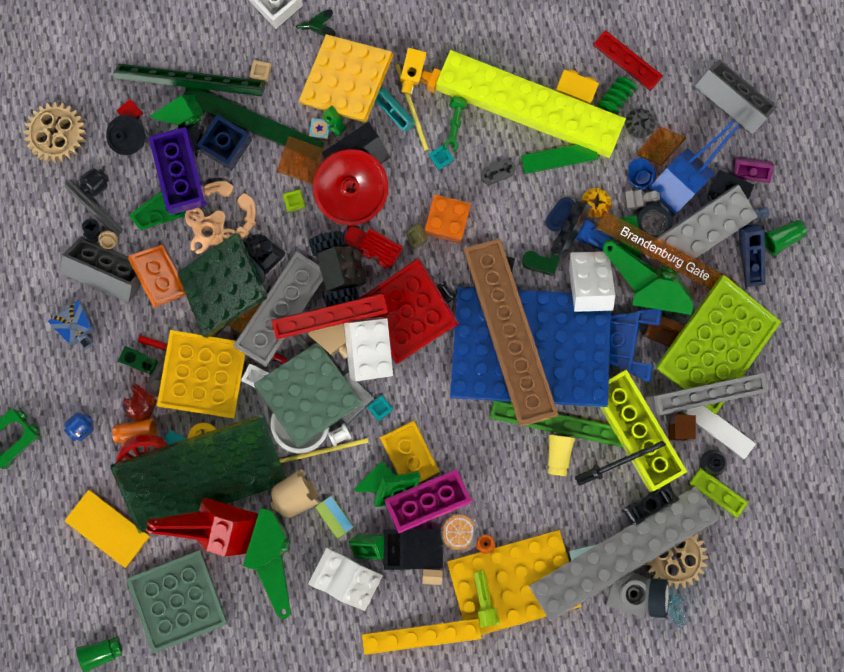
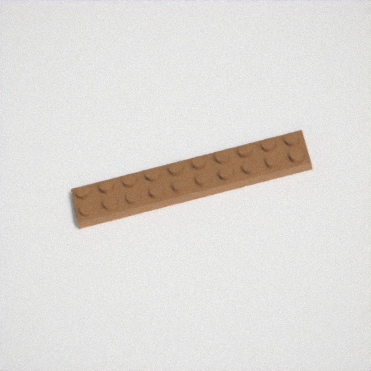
[464,239,558,427]

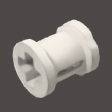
[328,423,352,447]

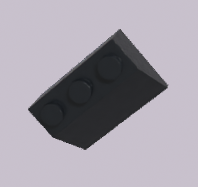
[321,122,390,164]

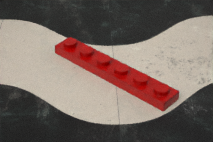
[271,293,389,340]

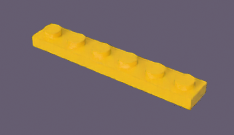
[362,618,482,655]

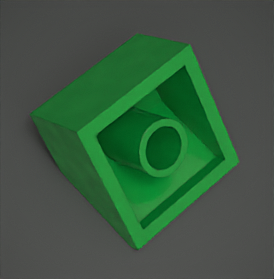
[151,95,205,126]

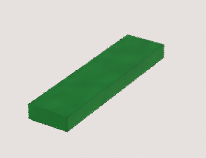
[521,144,598,174]

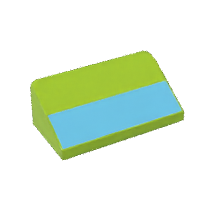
[315,496,354,539]

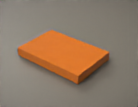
[128,244,189,308]

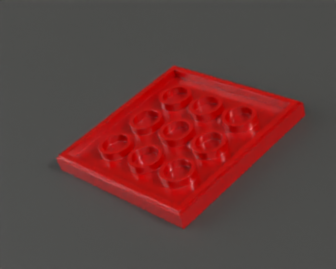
[360,258,459,364]

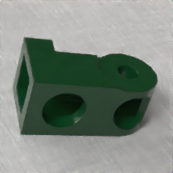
[522,251,560,276]
[118,346,159,375]

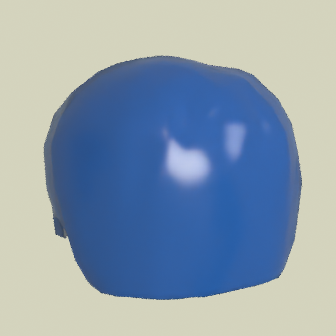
[628,158,656,191]

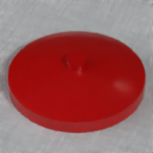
[312,149,388,226]

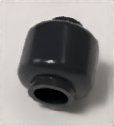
[79,168,109,197]

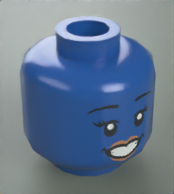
[64,412,94,441]

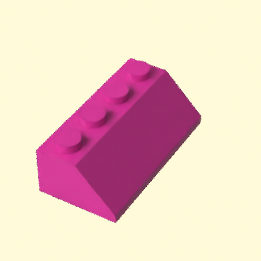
[384,469,472,533]

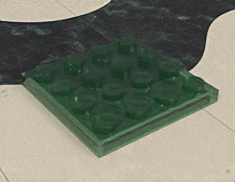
[177,233,267,338]

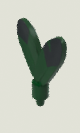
[296,10,336,36]

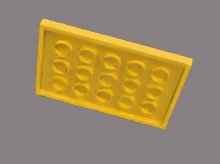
[447,530,582,635]

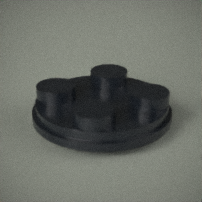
[106,115,145,155]

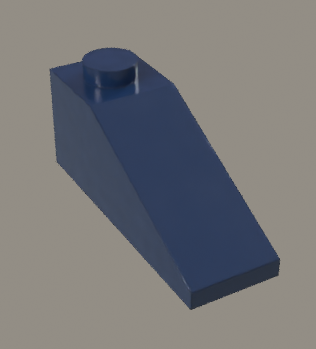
[739,224,765,287]

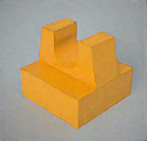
[421,68,441,93]

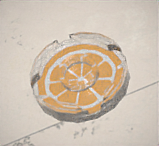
[440,513,480,553]

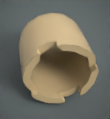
[270,469,320,518]

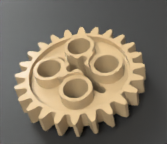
[24,102,87,163]
[644,534,708,590]

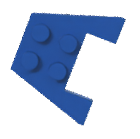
[609,309,663,383]

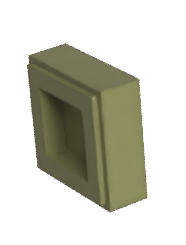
[405,223,428,249]

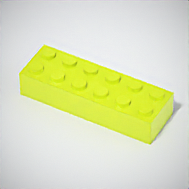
[600,370,687,492]

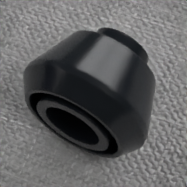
[700,450,727,476]

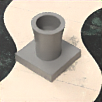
[605,572,651,618]

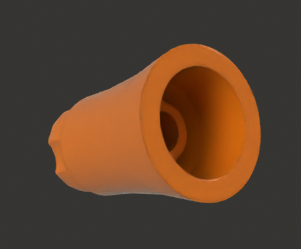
[112,418,157,444]

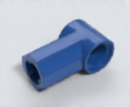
[575,220,612,252]

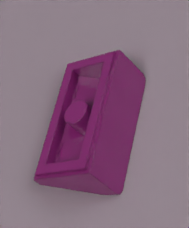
[733,157,774,183]

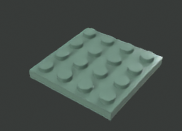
[254,343,362,448]
[126,550,228,654]

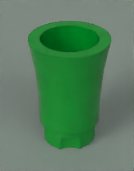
[765,220,807,256]
[76,637,123,672]

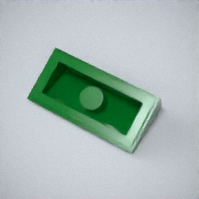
[348,534,384,560]

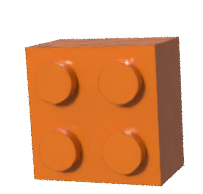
[425,194,471,244]

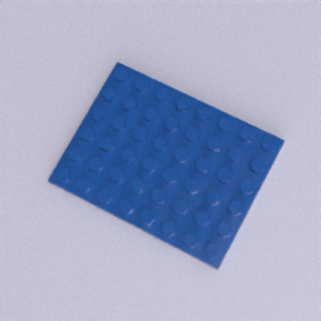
[450,287,610,407]

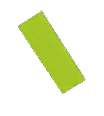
[688,468,749,518]

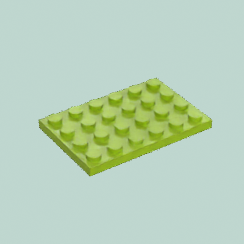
[655,275,781,414]

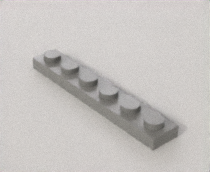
[654,373,768,415]

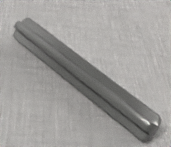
[65,180,123,236]

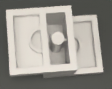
[308,548,383,611]

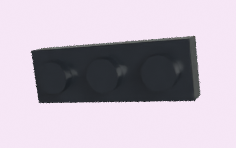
[550,201,592,257]

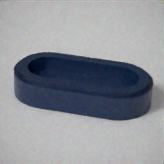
[545,197,575,232]

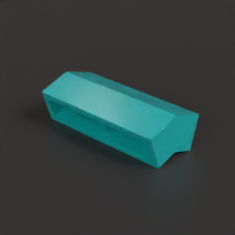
[375,88,415,132]

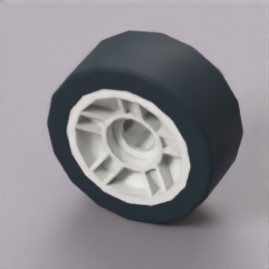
[648,578,669,618]

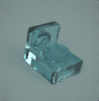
[668,595,687,628]

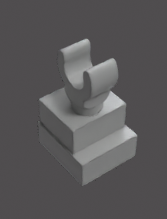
[625,190,660,211]

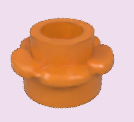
[476,535,495,554]

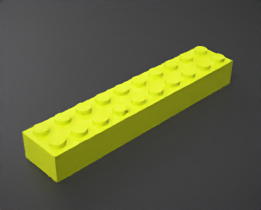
[436,50,626,158]

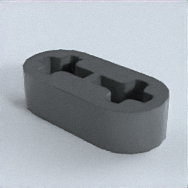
[481,160,515,185]

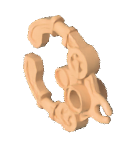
[185,181,256,254]

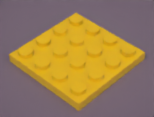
[299,34,394,123]
[157,330,245,419]

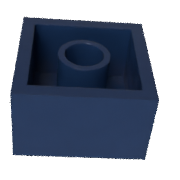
[196,114,252,171]

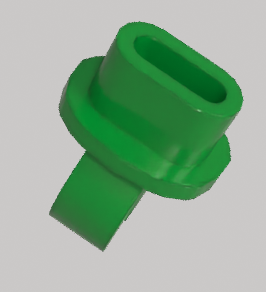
[322,105,346,136]

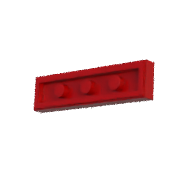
[593,30,663,91]

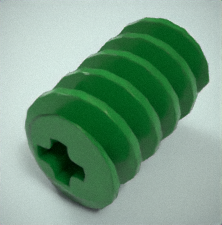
[597,77,638,114]

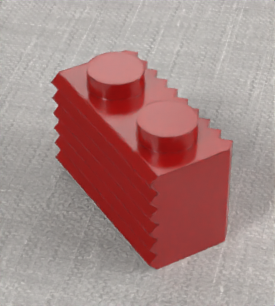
[359,228,403,269]

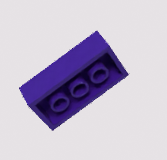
[148,127,208,215]

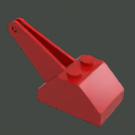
[146,498,259,557]

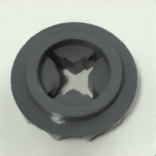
[625,108,656,138]

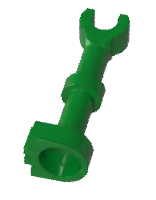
[443,96,467,153]

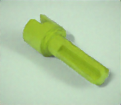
[474,570,500,628]

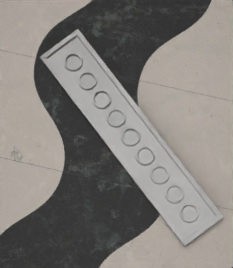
[529,487,719,622]

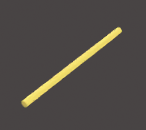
[395,64,429,151]
[273,438,369,465]

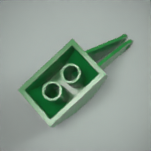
[603,240,694,315]
[243,508,291,619]

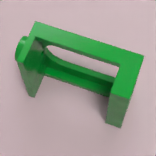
[0,408,42,469]

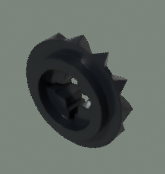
[242,234,272,264]

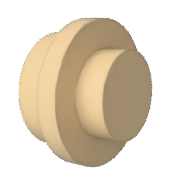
[98,231,118,249]

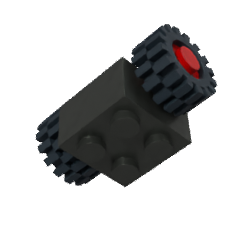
[309,231,367,307]

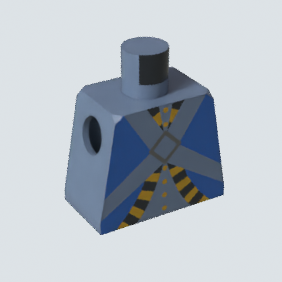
[48,301,95,350]

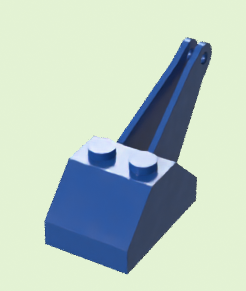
[648,119,740,215]

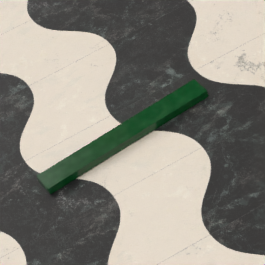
[113,63,265,96]
[183,87,324,161]

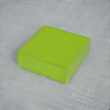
[282,189,306,213]

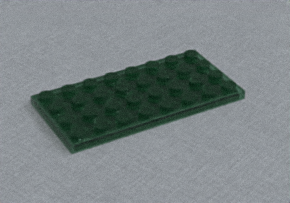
[110,414,287,533]

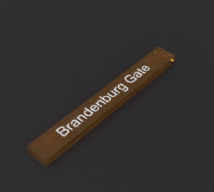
[595,210,736,289]

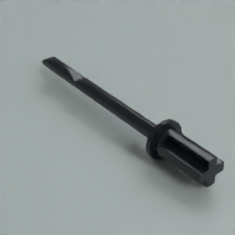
[575,441,666,486]

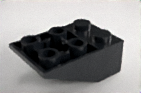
[383,529,443,570]

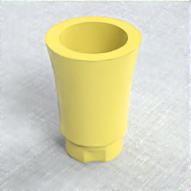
[547,434,576,476]

